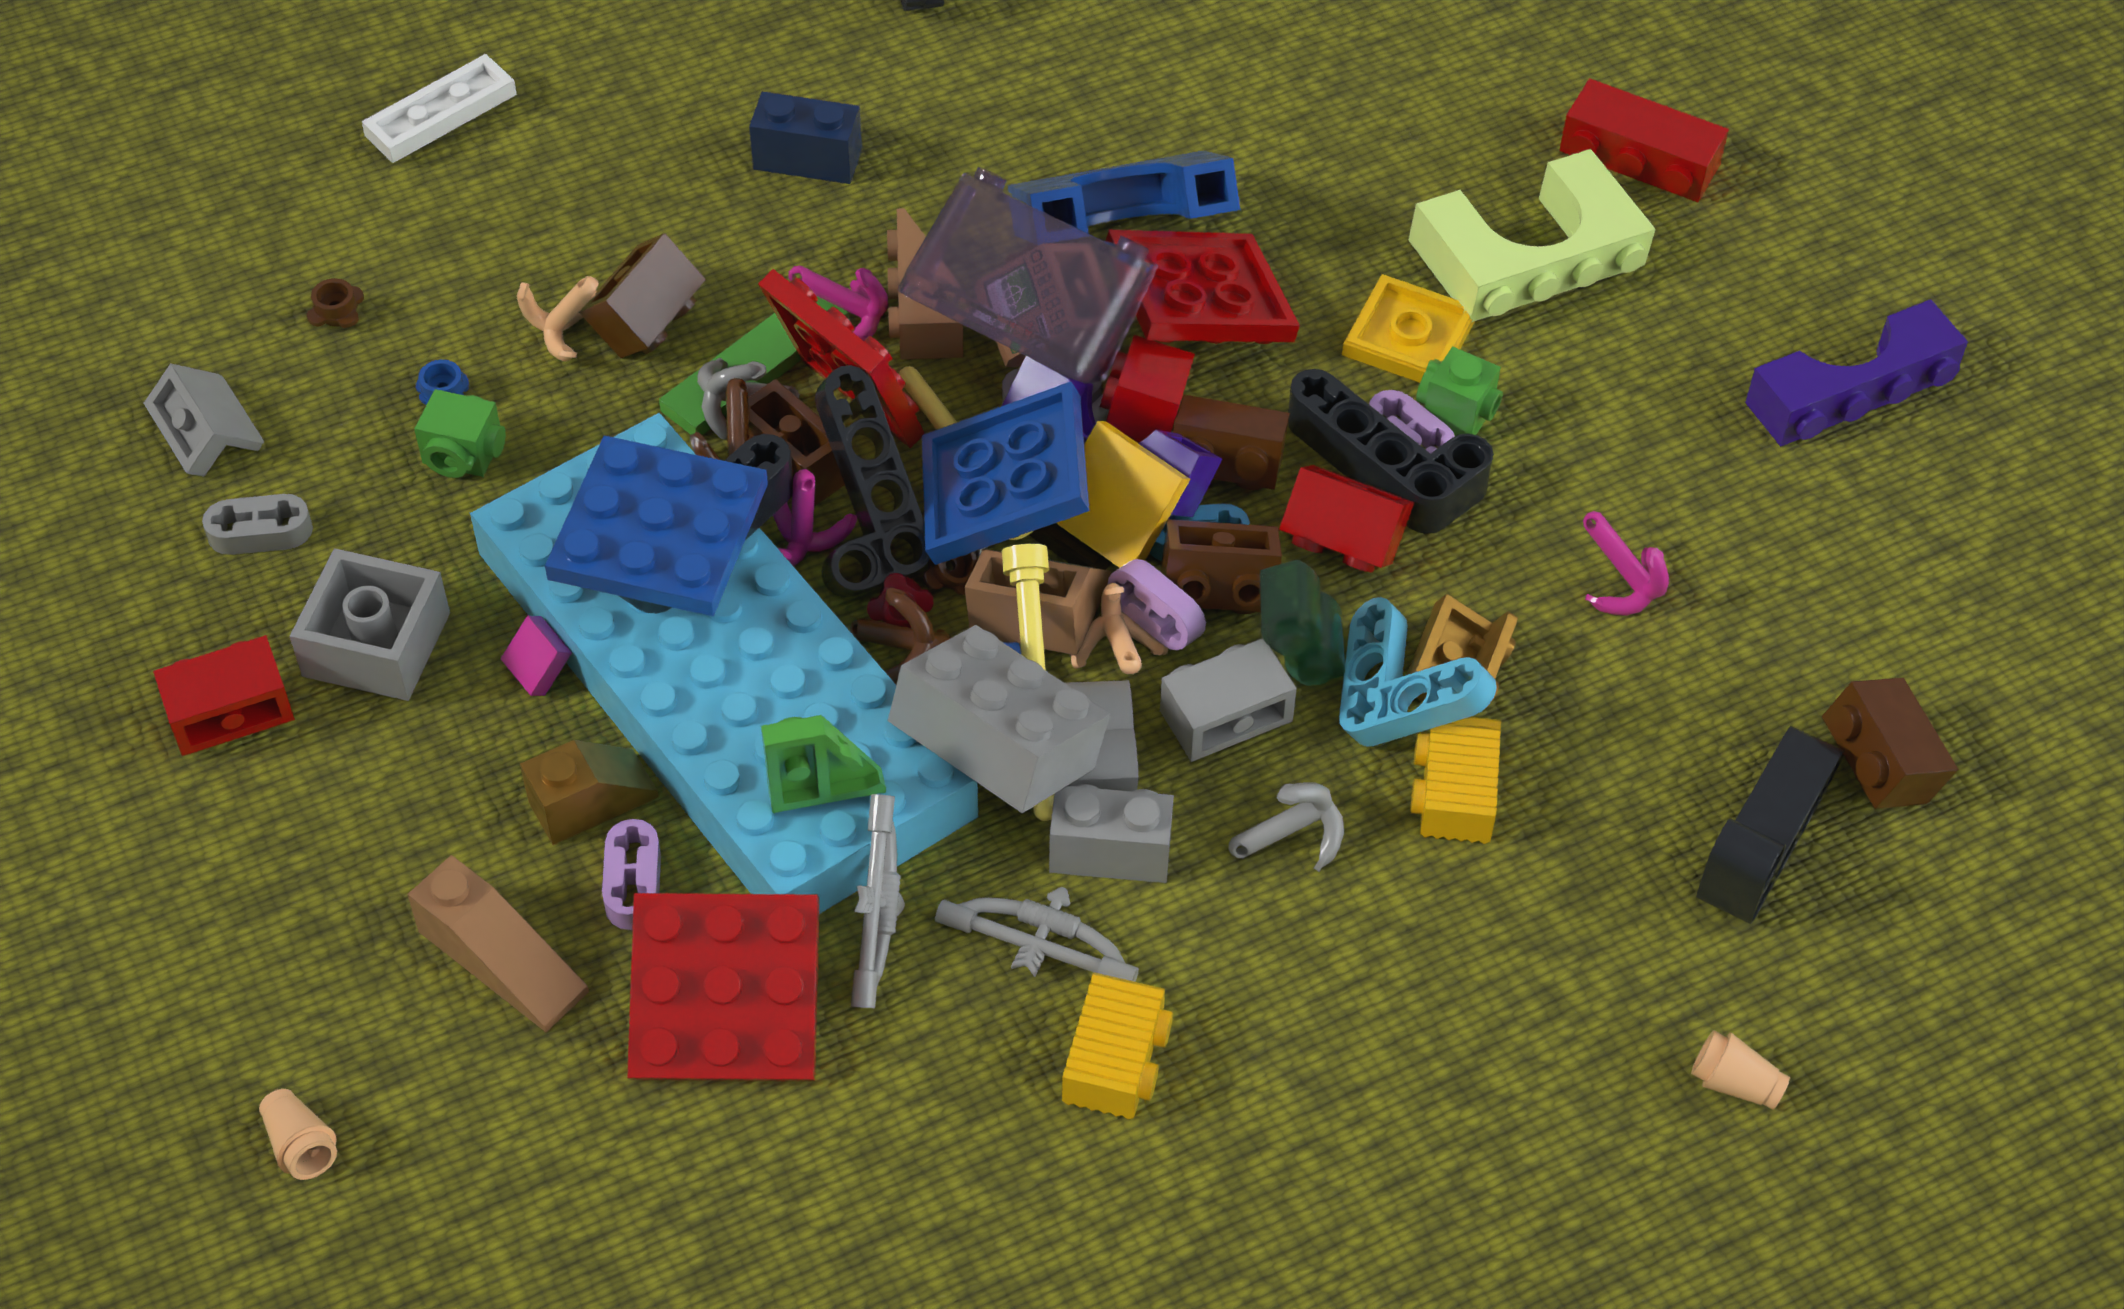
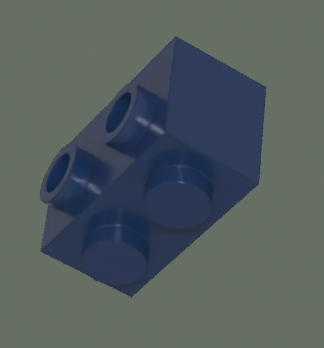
[749,91,862,184]

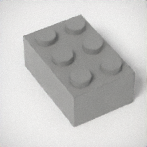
[888,625,1110,813]

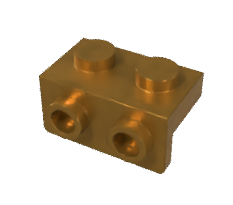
[1406,594,1518,710]

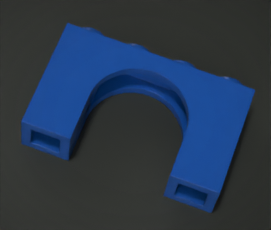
[1007,150,1240,246]

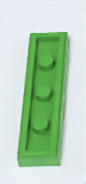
[659,297,849,435]

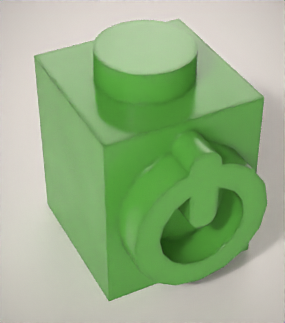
[1416,346,1503,436]
[414,389,506,478]

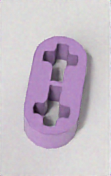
[1369,390,1455,454]
[1108,559,1206,650]
[602,819,661,930]

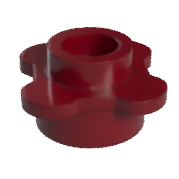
[867,573,934,628]

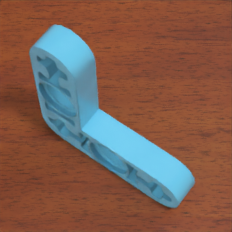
[1339,597,1497,747]

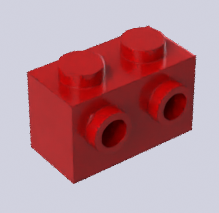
[1099,335,1195,443]
[1279,465,1414,573]
[153,635,295,756]

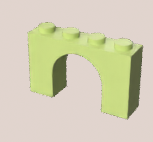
[1409,149,1656,322]

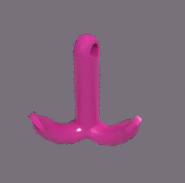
[788,265,889,341]
[773,469,857,566]
[1583,511,1669,616]

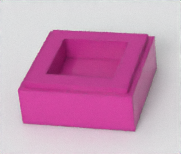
[501,615,572,696]

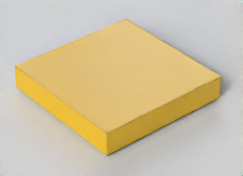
[1342,274,1475,383]
[1057,421,1191,568]

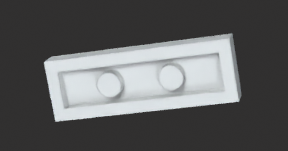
[361,54,517,163]

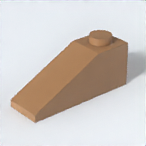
[407,855,589,1032]

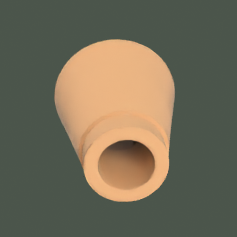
[1691,1030,1790,1110]
[259,1089,337,1180]

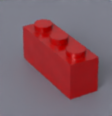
[1559,78,1729,203]

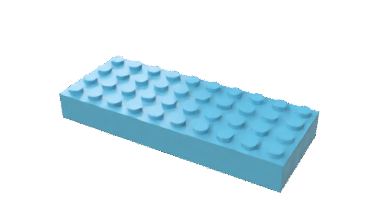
[470,413,978,914]

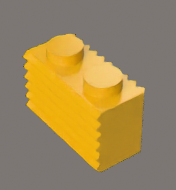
[1411,717,1501,844]
[1062,972,1173,1120]

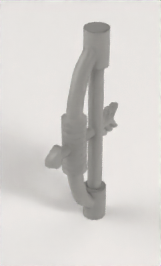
[851,794,905,1008]
[935,887,1139,982]

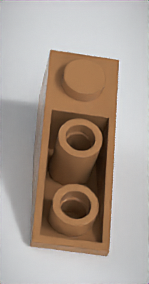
[887,208,963,359]

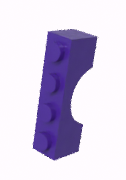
[1745,299,1968,447]
[1002,355,1222,519]

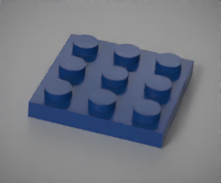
[922,381,1090,565]
[545,435,768,617]

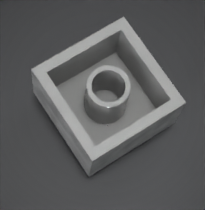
[290,548,450,701]

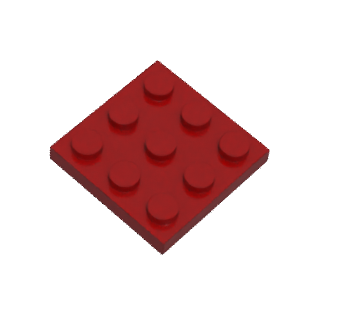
[1104,230,1300,344]
[758,269,925,449]
[627,893,819,1081]

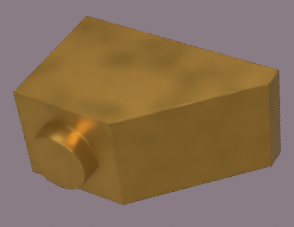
[520,740,659,845]

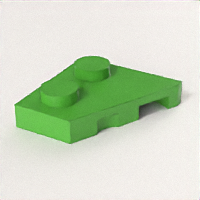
[761,715,886,813]

